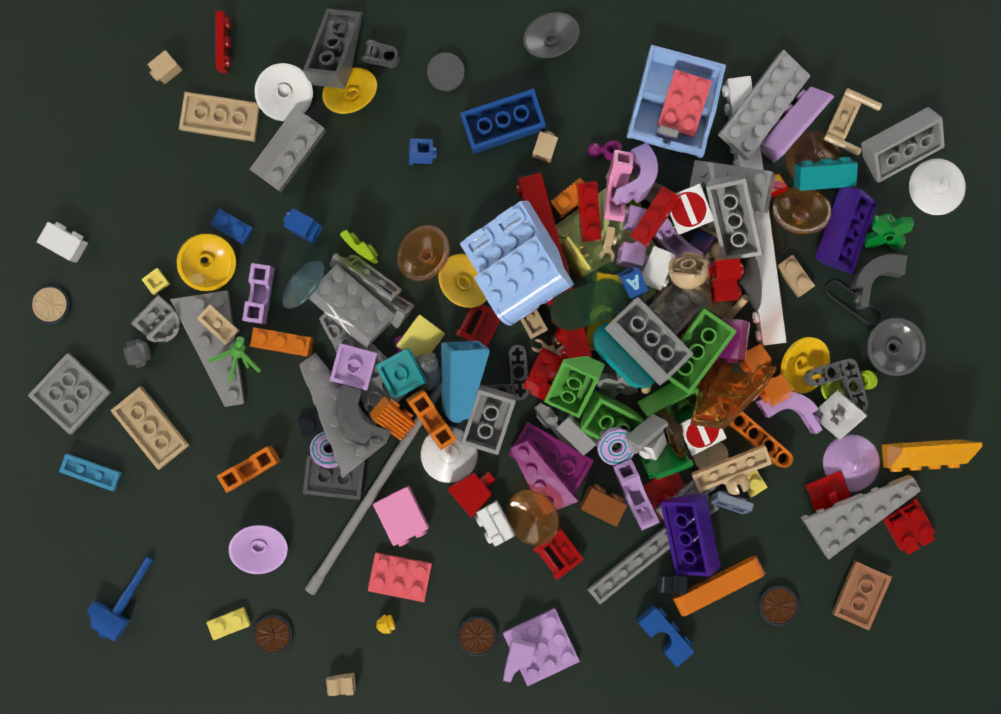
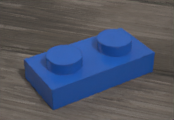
[210,208,254,245]

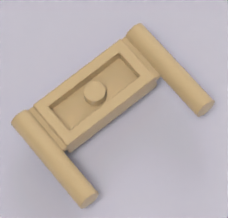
[823,88,882,155]
[681,283,749,319]

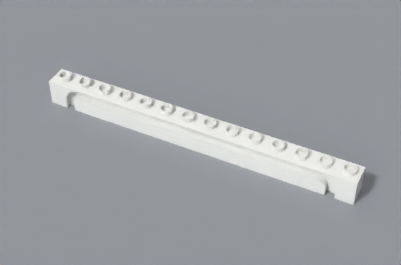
[722,76,786,346]

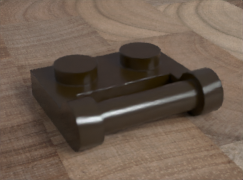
[658,408,687,457]

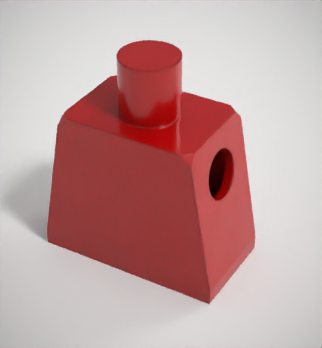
[447,471,495,517]

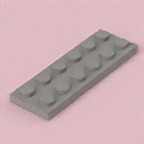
[718,50,810,161]

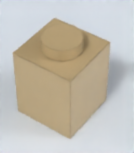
[147,50,182,84]
[532,131,558,163]

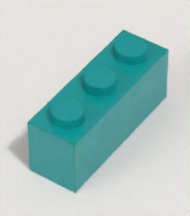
[794,157,858,191]

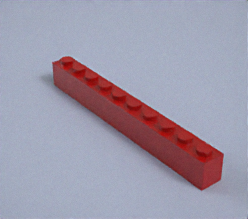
[516,173,592,360]

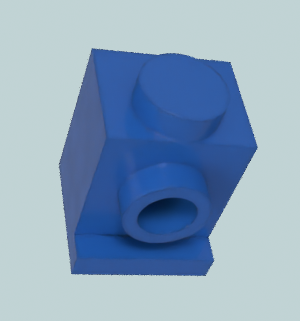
[408,138,437,165]

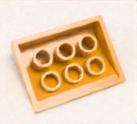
[882,439,982,472]

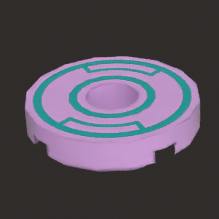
[597,427,634,465]
[310,431,339,468]

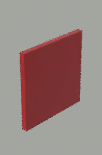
[805,470,851,513]
[643,472,685,519]

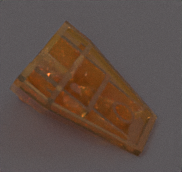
[691,361,777,429]

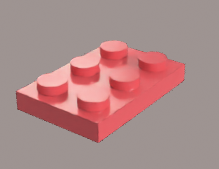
[657,69,712,138]
[368,552,432,602]

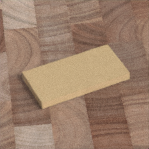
[179,92,260,142]
[110,386,190,470]

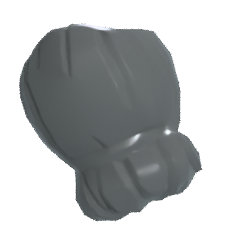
[415,353,441,391]

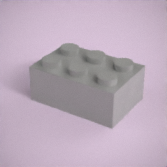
[461,385,516,455]

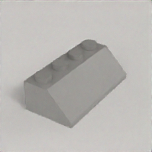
[861,107,945,183]
[249,108,326,192]
[706,176,763,260]
[605,297,693,385]

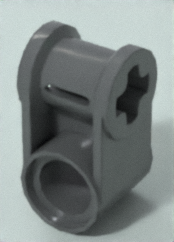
[361,40,400,68]

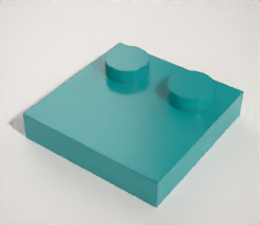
[376,348,427,399]

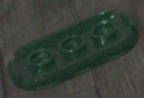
[550,279,627,331]

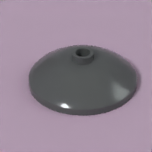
[867,318,926,376]

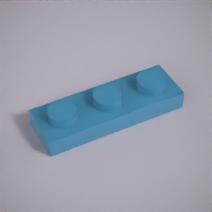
[59,453,122,491]

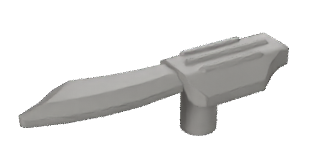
[534,403,574,449]

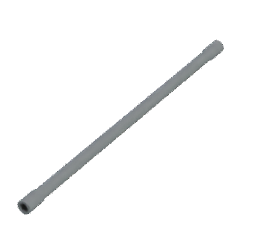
[305,380,441,595]

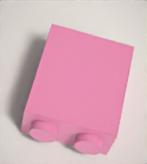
[373,486,429,547]

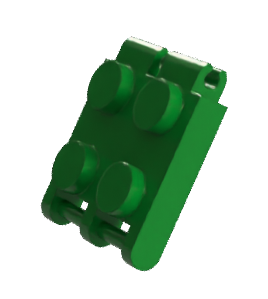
[638,443,693,480]

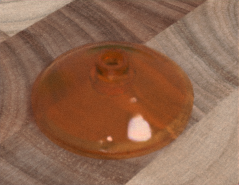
[772,187,832,234]
[397,225,450,281]

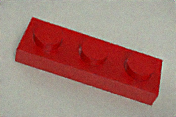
[216,11,231,74]
[576,181,602,242]
[630,186,680,247]

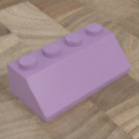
[760,87,834,163]

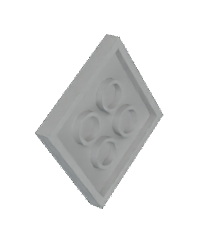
[28,353,111,435]

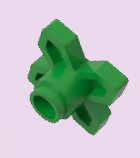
[864,214,914,250]

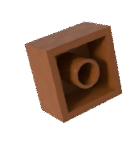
[579,484,627,527]

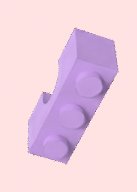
[615,205,647,269]
[242,263,275,325]

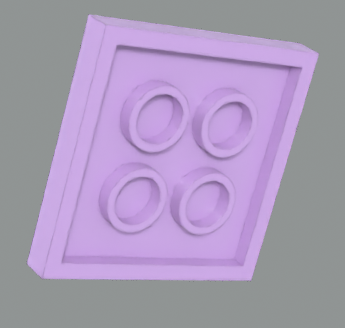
[503,608,580,686]

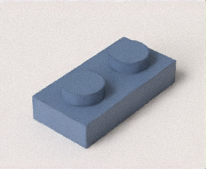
[709,491,753,514]

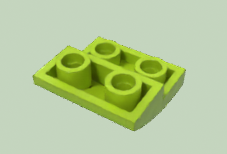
[340,230,379,264]

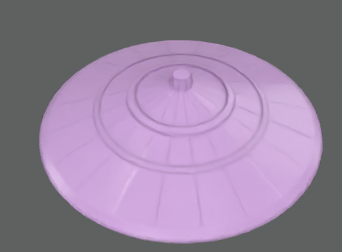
[823,434,880,492]
[229,525,288,574]

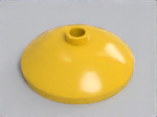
[176,234,236,291]
[781,337,830,394]

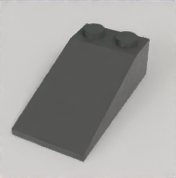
[303,9,363,89]

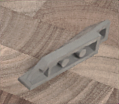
[329,253,414,328]

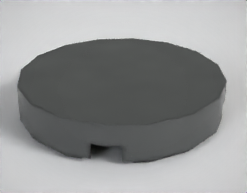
[427,53,465,92]

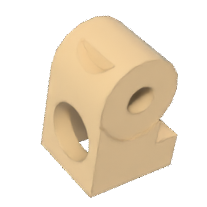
[326,673,356,696]

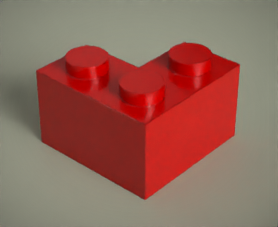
[708,258,744,304]
[523,347,563,395]

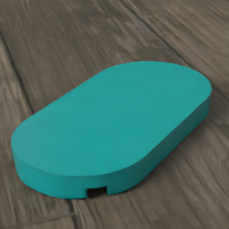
[593,323,655,389]

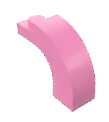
[603,150,634,222]

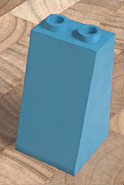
[441,341,489,423]

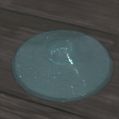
[282,261,324,309]

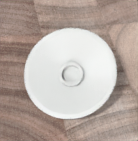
[255,63,313,121]
[909,159,966,215]
[421,426,478,483]

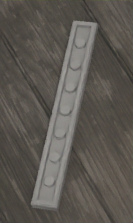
[587,495,719,604]

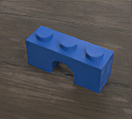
[283,208,323,244]
[636,604,694,667]

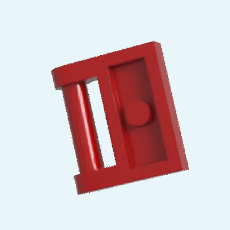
[455,304,500,347]
[533,528,584,580]

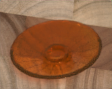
[785,131,841,179]
[506,490,559,546]

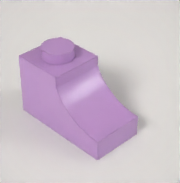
[503,638,538,682]

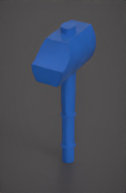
[87,556,153,641]

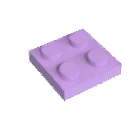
[329,343,378,391]

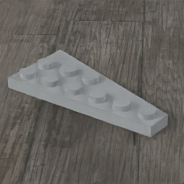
[299,353,387,478]
[801,475,921,559]

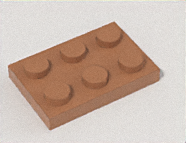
[832,561,892,630]

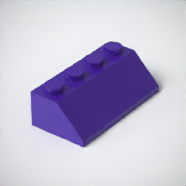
[815,187,877,274]
[660,494,720,576]

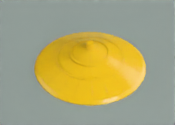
[322,67,377,114]
[438,254,487,308]

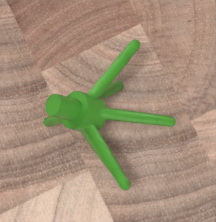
[207,337,261,382]

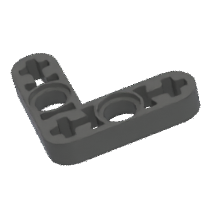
[483,345,529,400]
[804,359,868,412]

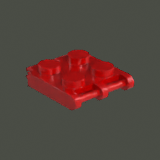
[882,499,935,555]

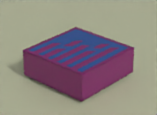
[689,229,715,256]

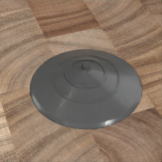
[523,12,579,58]
[739,256,762,310]

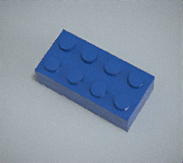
[460,89,546,154]

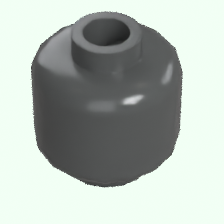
[123,339,152,368]

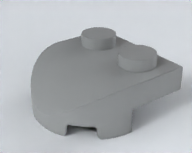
[131,295,180,342]

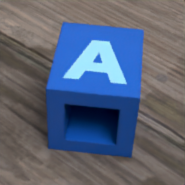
[617,266,648,299]

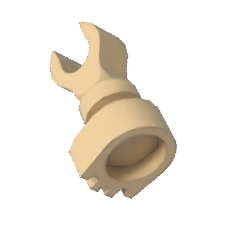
[532,338,563,357]

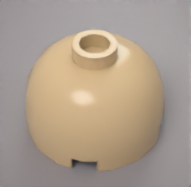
[668,252,709,290]

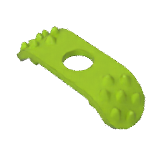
[821,370,878,400]

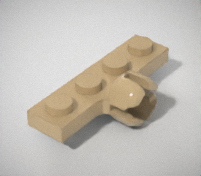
[691,444,772,495]

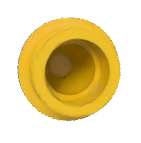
[376,614,396,634]

